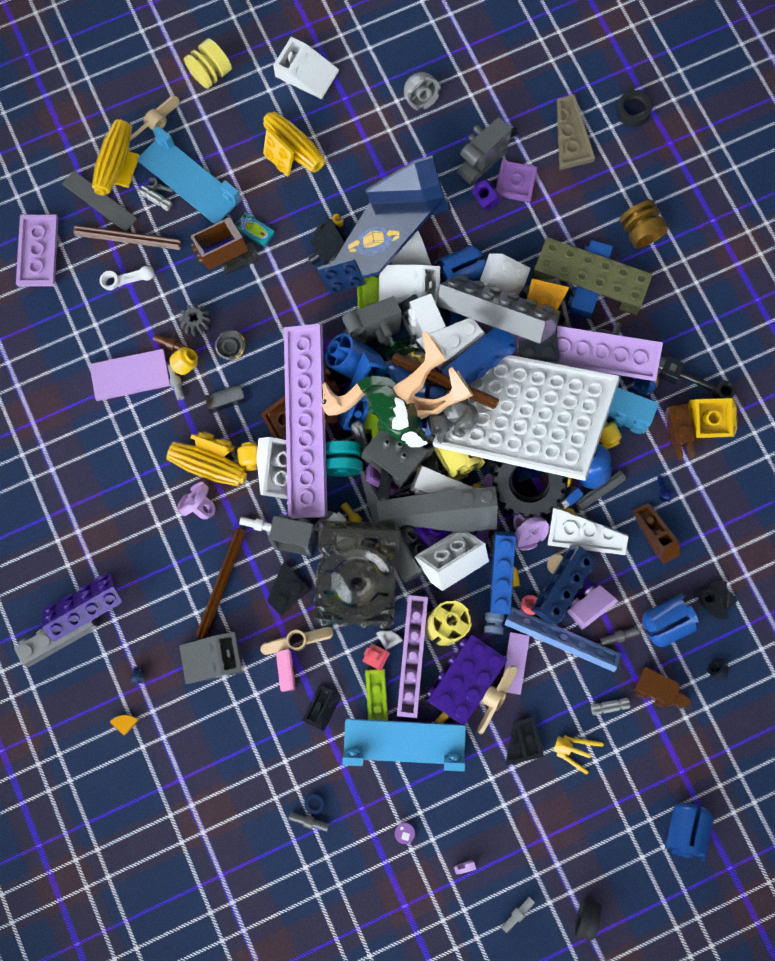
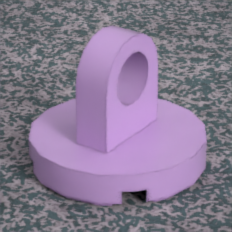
[177,482,216,519]
[513,513,549,551]

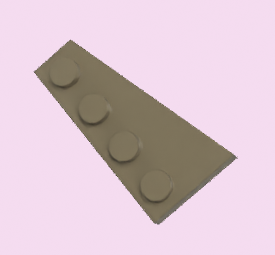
[556,95,595,170]

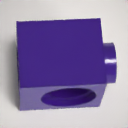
[471,179,503,211]

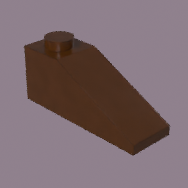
[632,502,680,564]

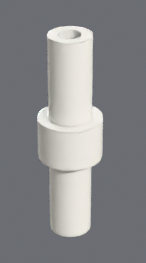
[239,517,272,531]

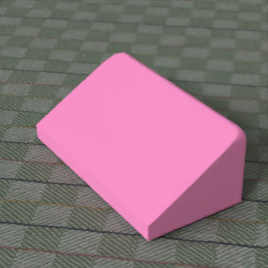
[276,649,296,692]

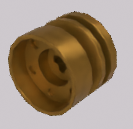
[620,200,669,248]

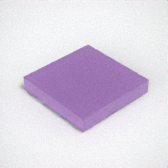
[496,160,538,203]

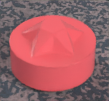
[521,595,538,615]

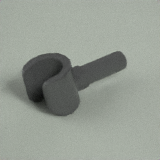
[147,177,174,193]

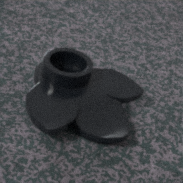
[698,580,738,620]

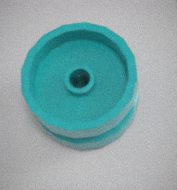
[326,441,363,477]

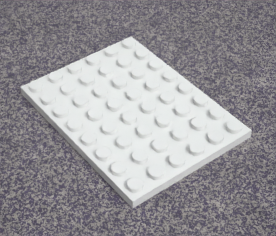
[433,355,620,481]

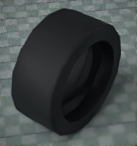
[617,90,653,127]

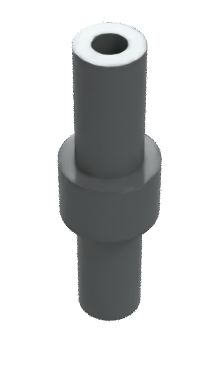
[600,627,640,646]
[288,812,329,832]

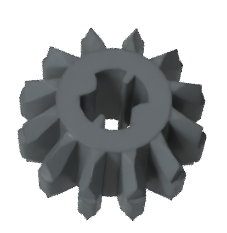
[179,304,211,337]

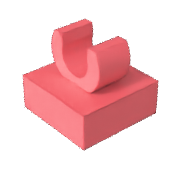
[363,644,390,671]

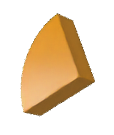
[110,715,139,735]

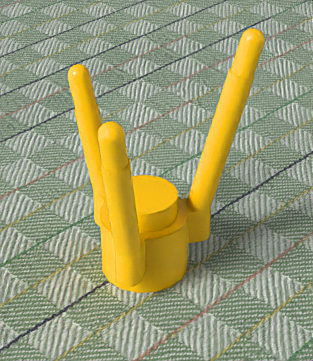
[553,735,604,774]

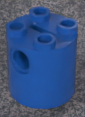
[325,333,380,380]

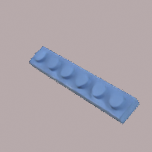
[504,607,621,672]

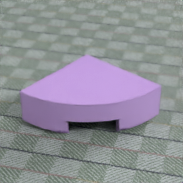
[454,860,476,874]

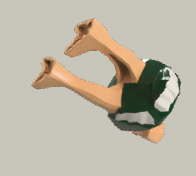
[322,331,473,447]

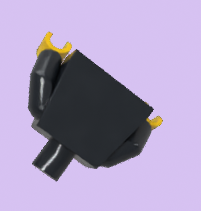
[308,214,347,265]

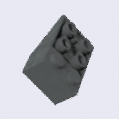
[179,632,244,685]

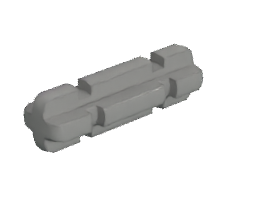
[139,185,172,211]
[351,421,369,450]
[591,698,630,715]

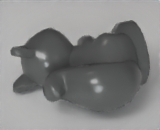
[427,391,478,444]

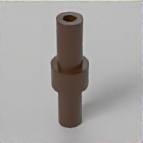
[153,334,190,351]

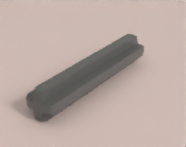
[576,471,626,510]

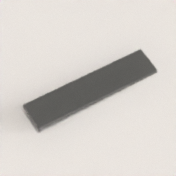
[62,171,138,232]

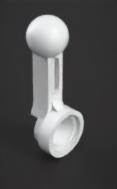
[100,266,154,290]

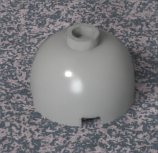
[404,72,440,110]

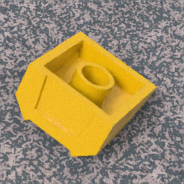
[688,398,737,438]

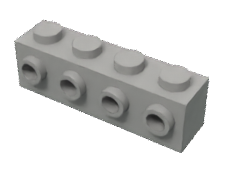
[14,619,99,667]

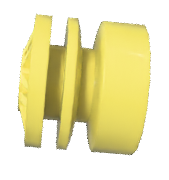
[184,38,232,89]

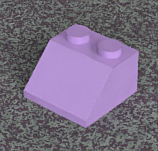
[567,585,618,630]

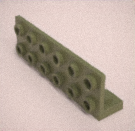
[532,238,652,315]

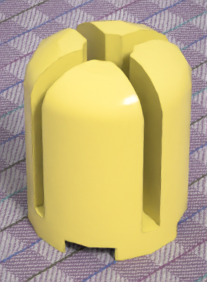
[434,447,485,481]
[425,601,472,646]

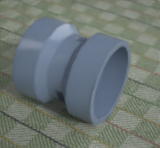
[484,612,505,635]

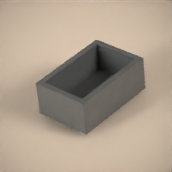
[268,514,317,557]

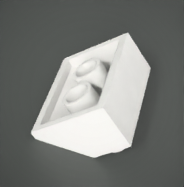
[415,532,489,591]

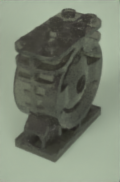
[314,520,401,628]

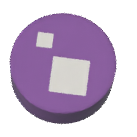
[395,823,415,844]

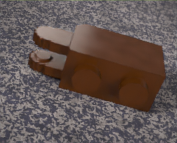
[664,404,695,460]
[632,667,691,709]

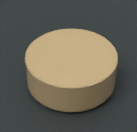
[547,555,563,574]

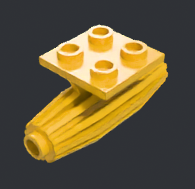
[263,112,326,177]
[92,119,140,196]
[166,431,247,486]

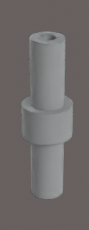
[167,364,185,400]
[501,897,535,933]

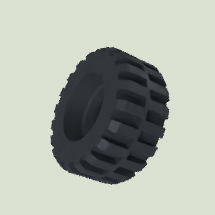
[492,461,568,518]

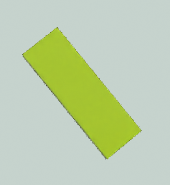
[365,669,388,721]

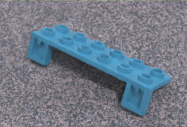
[137,126,241,224]
[342,719,466,771]

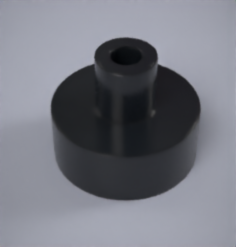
[707,659,729,680]

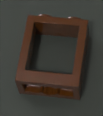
[190,217,248,270]

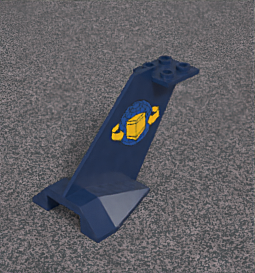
[318,156,451,294]

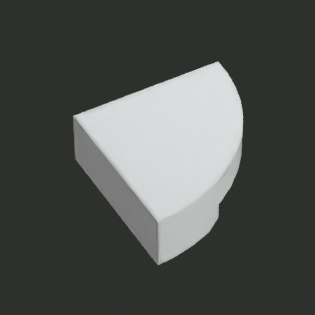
[376,631,403,650]

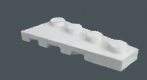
[547,507,628,555]

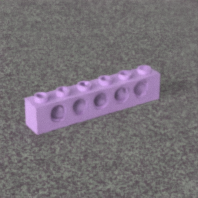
[397,595,428,718]

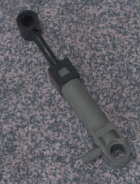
[596,322,736,399]

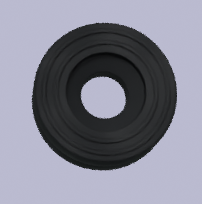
[575,899,601,941]

